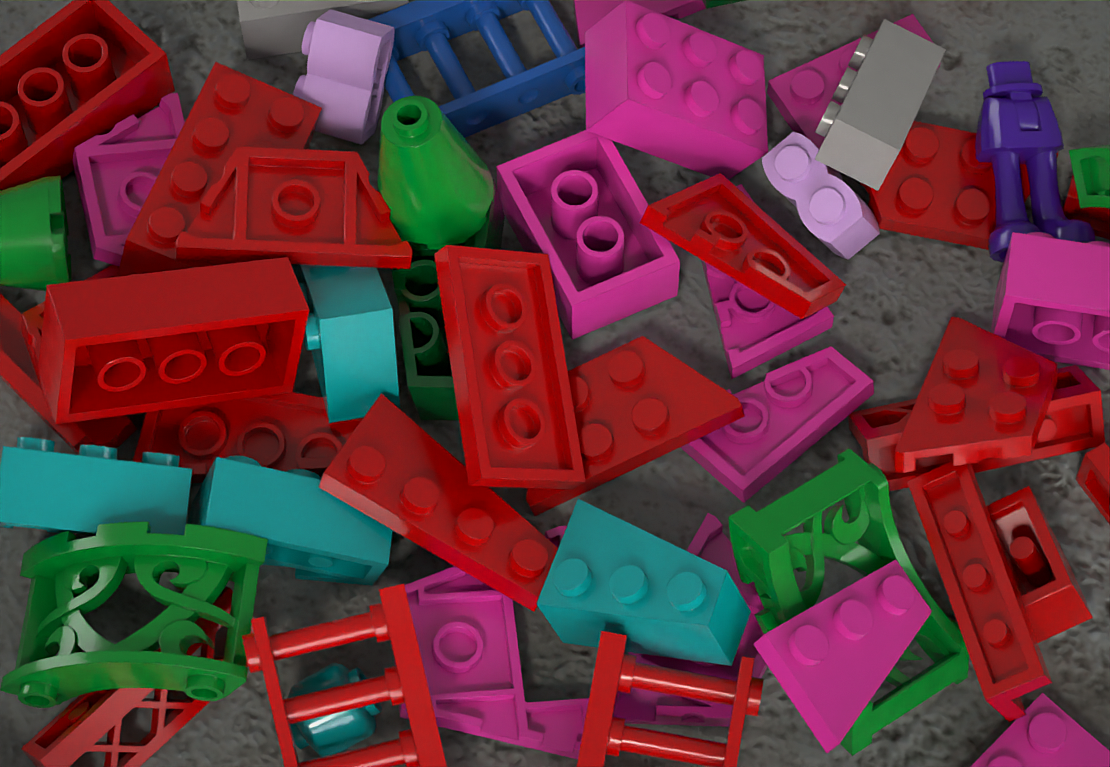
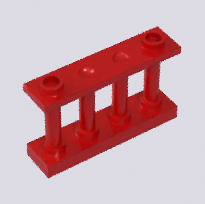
[242,583,447,767]
[577,631,764,767]

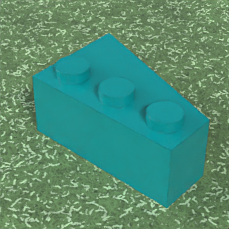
[291,264,400,423]
[0,437,192,536]
[188,456,393,586]
[536,499,751,666]

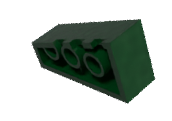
[392,179,505,421]

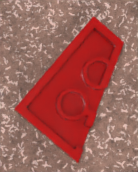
[640,173,846,319]

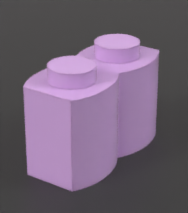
[293,9,394,145]
[762,132,880,260]

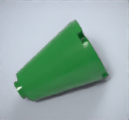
[377,96,495,250]
[0,176,72,292]

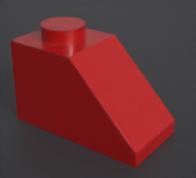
[987,486,1093,643]

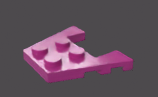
[394,526,589,759]

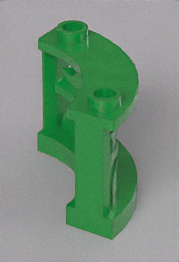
[728,448,969,756]
[0,522,268,708]

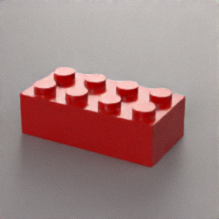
[0,0,175,191]
[117,62,322,276]
[38,257,310,424]

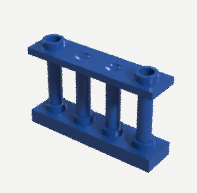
[368,0,585,138]

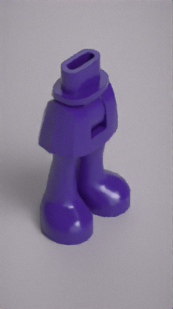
[975,61,1096,263]

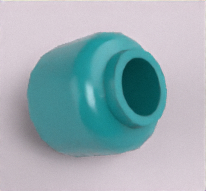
[288,663,382,757]

